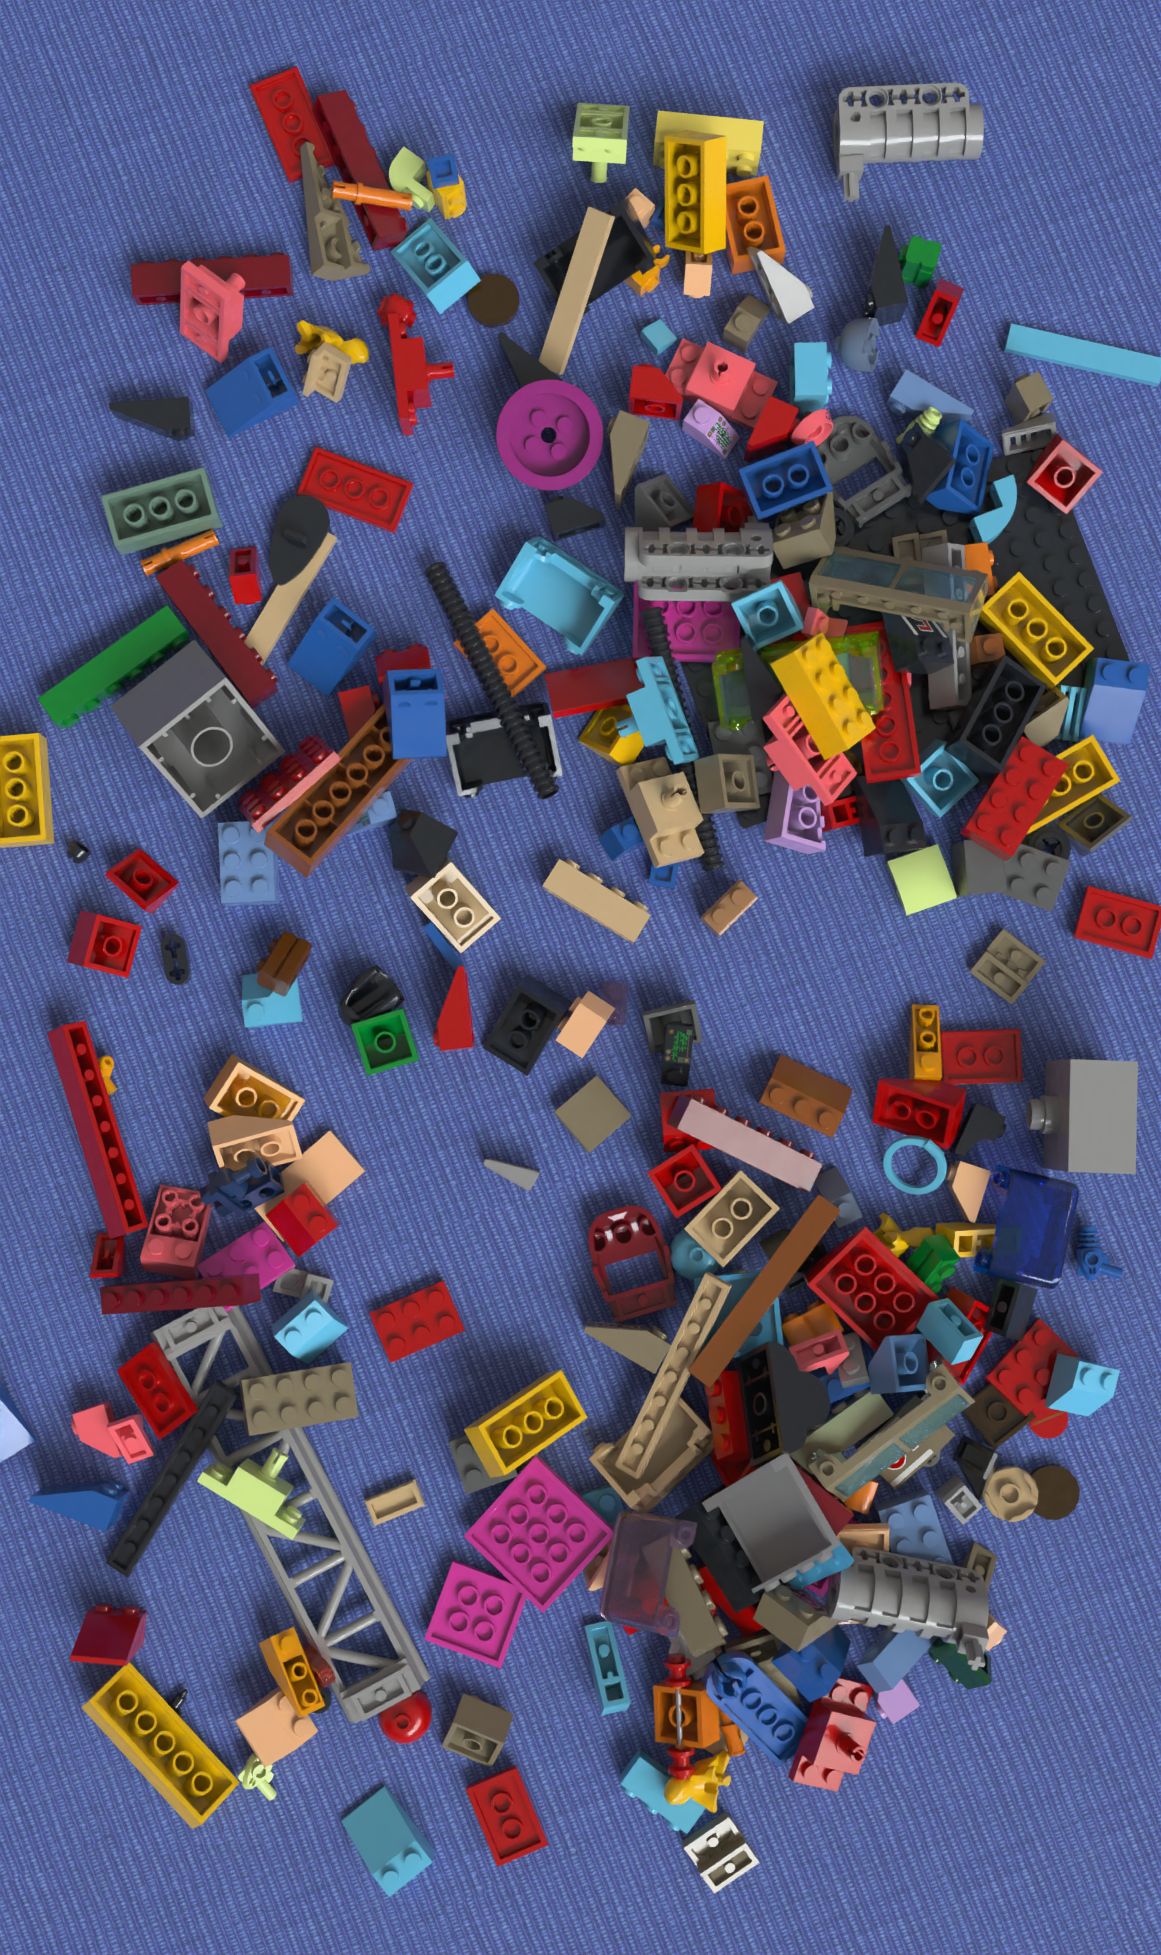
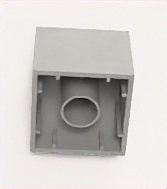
[110,640,286,819]

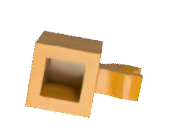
[624,245,670,297]

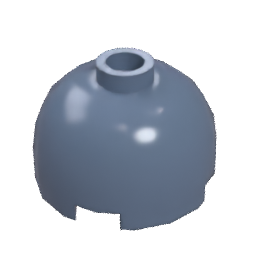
[835,317,880,372]

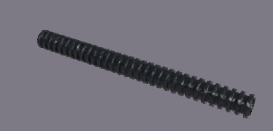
[424,562,560,800]
[640,607,725,871]

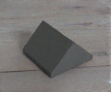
[1057,793,1133,857]
[951,840,1007,898]
[641,1000,703,1054]

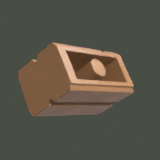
[700,879,758,938]

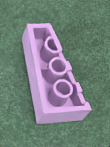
[764,770,826,854]

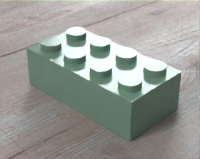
[101,467,224,555]

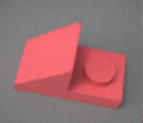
[801,607,848,650]
[789,1329,849,1375]
[107,1414,154,1464]

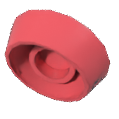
[791,409,833,447]

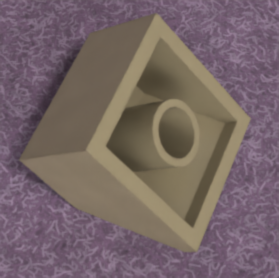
[694,754,760,814]
[441,1693,514,1768]

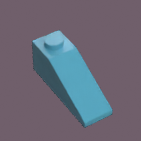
[584,1620,631,1716]

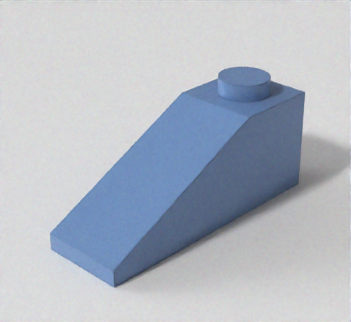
[886,369,974,423]

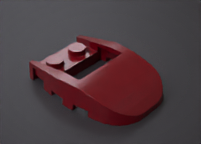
[588,1206,678,1323]

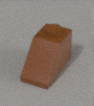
[969,633,1005,670]

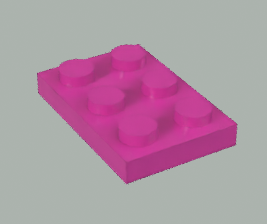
[196,1221,296,1312]

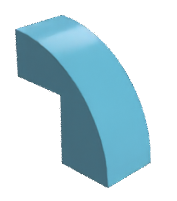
[969,475,1017,544]

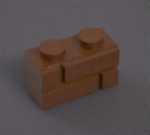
[255,931,312,997]

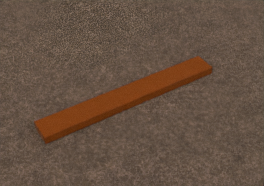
[688,1194,841,1388]

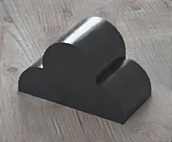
[736,1341,830,1467]

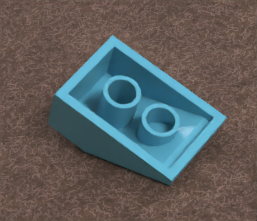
[390,218,481,314]
[341,1785,435,1897]

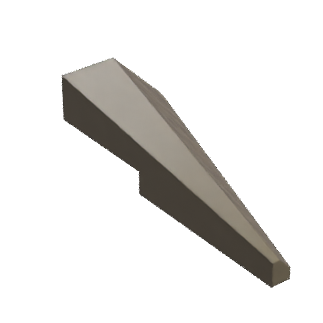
[300,142,371,281]

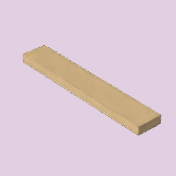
[539,206,615,375]
[244,533,338,667]

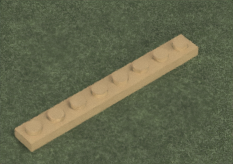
[615,1272,732,1480]

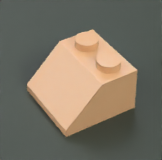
[235,1686,318,1768]

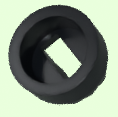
[67,840,91,864]

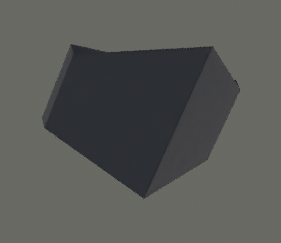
[952,1435,1003,1504]

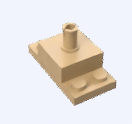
[616,757,704,868]

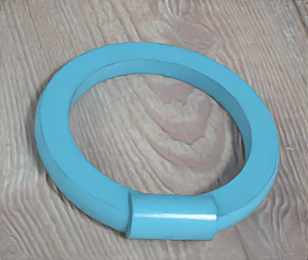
[883,1135,947,1195]

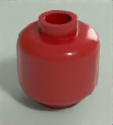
[376,292,417,328]

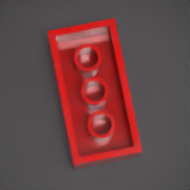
[959,736,1069,861]

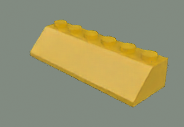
[81,1662,240,1829]

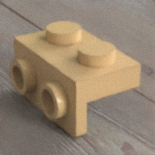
[302,342,352,403]

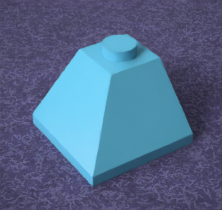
[242,973,303,1028]

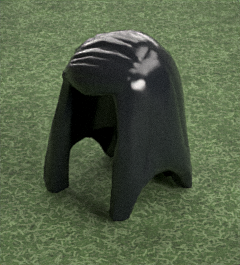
[338,965,405,1028]

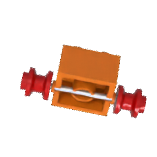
[653,1653,720,1780]

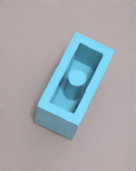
[916,1298,983,1365]

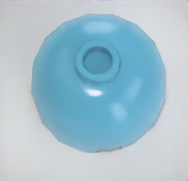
[669,1229,720,1280]

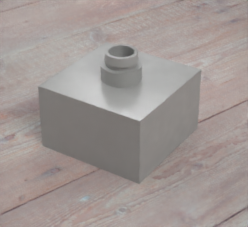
[1026,1059,1138,1174]

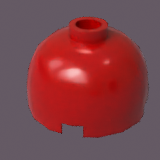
[378,1690,433,1744]

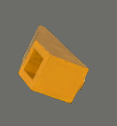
[909,1004,942,1081]
[259,1627,325,1718]

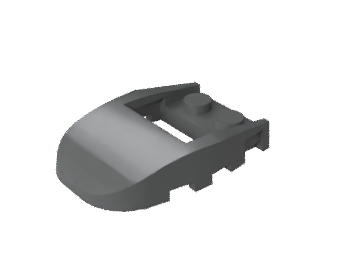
[816,416,912,528]

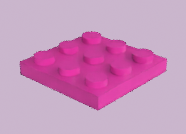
[424,1559,527,1668]

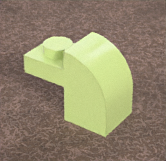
[389,147,435,213]

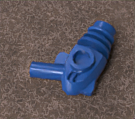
[1076,1226,1123,1281]

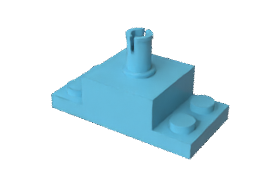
[616,656,700,765]

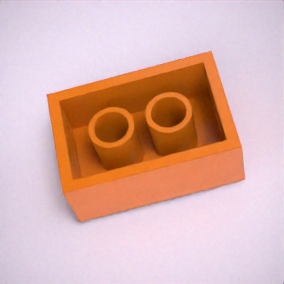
[726,175,786,275]

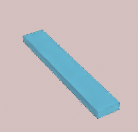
[1004,324,1161,387]

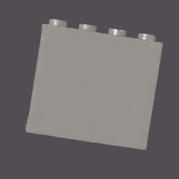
[702,1454,841,1593]

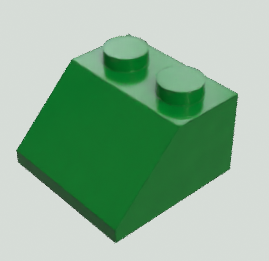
[351,1008,419,1076]

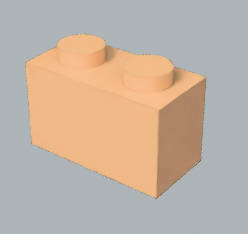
[556,991,615,1058]

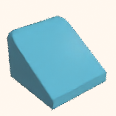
[640,319,677,356]

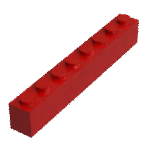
[47,1021,149,1239]

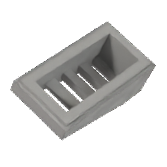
[1001,412,1057,456]
[483,1159,540,1191]

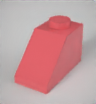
[71,1401,122,1458]

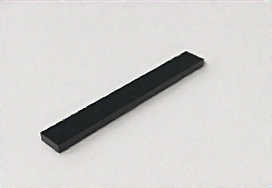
[106,1379,240,1578]

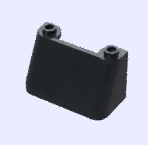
[533,198,657,315]
[445,702,563,798]

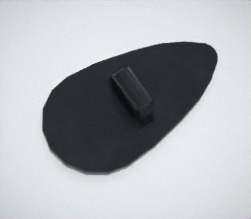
[270,495,330,586]

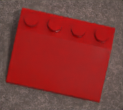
[803,1226,941,1351]

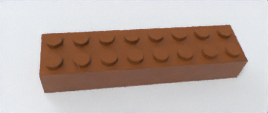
[264,703,414,878]

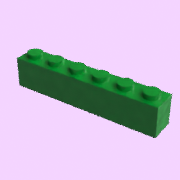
[38,605,191,729]

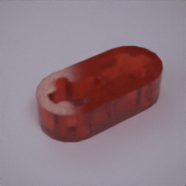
[303,1645,336,1689]

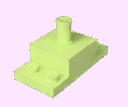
[572,103,630,183]
[197,1448,306,1540]

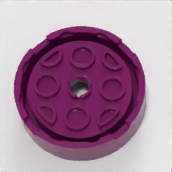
[495,380,603,490]

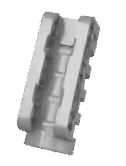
[832,83,984,202]
[624,514,774,601]
[826,1547,989,1670]

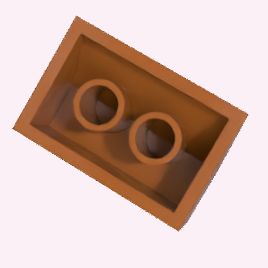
[757,1054,853,1138]

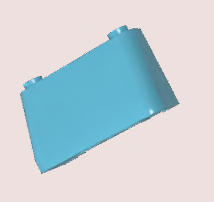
[494,537,624,655]

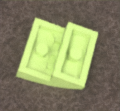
[887,844,957,916]

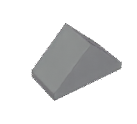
[935,1474,983,1525]

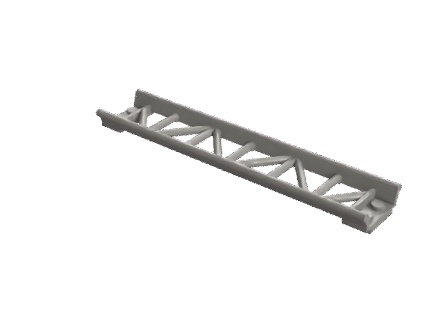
[150,1305,431,1724]

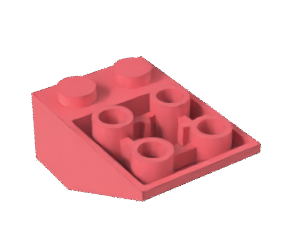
[140,1185,212,1278]

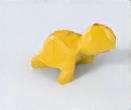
[295,320,370,365]
[873,1213,934,1257]
[663,1750,731,1813]

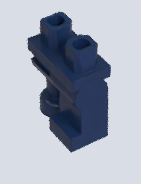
[199,1155,285,1217]

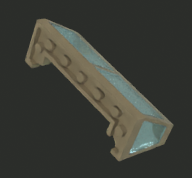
[809,546,988,643]
[808,1356,975,1501]

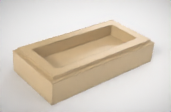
[364,1479,425,1526]

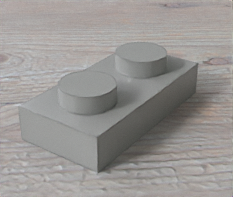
[838,1332,870,1388]

